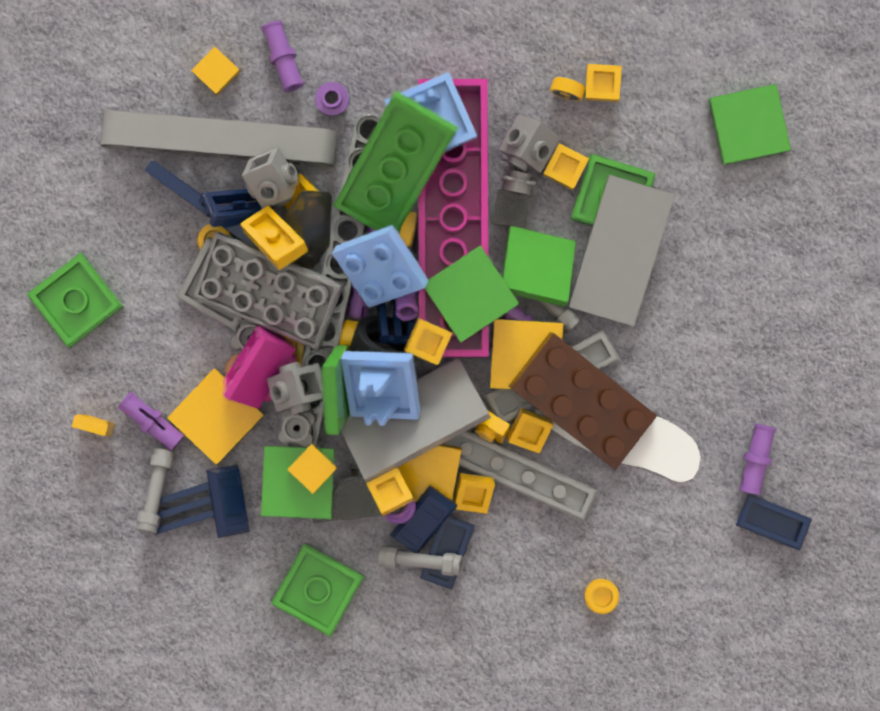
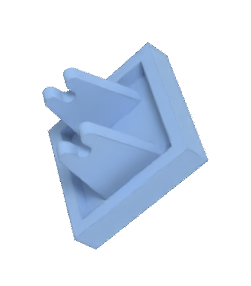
[384,72,477,152]
[332,225,429,308]
[341,351,421,426]

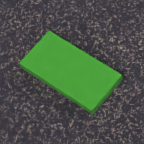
[333,91,459,232]

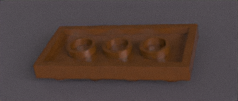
[508,332,657,470]

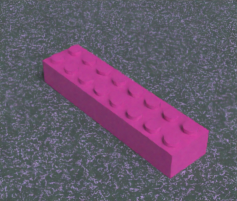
[418,79,489,358]

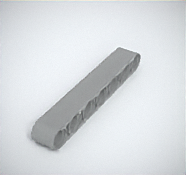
[100,110,338,167]

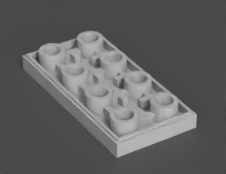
[568,175,676,326]
[194,232,344,350]
[341,358,491,482]

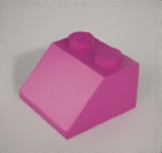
[223,324,297,409]

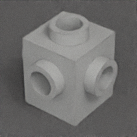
[499,114,561,173]
[242,147,299,209]
[267,362,323,415]

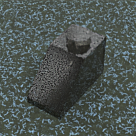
[282,191,332,269]
[313,468,382,523]

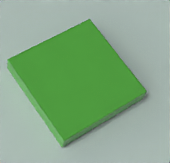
[708,84,791,166]
[570,154,656,226]
[501,226,576,307]
[424,245,519,343]
[27,252,124,348]
[322,345,350,435]
[261,446,335,519]
[271,543,365,637]

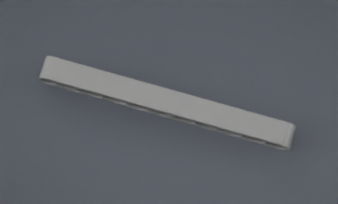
[284,114,380,448]

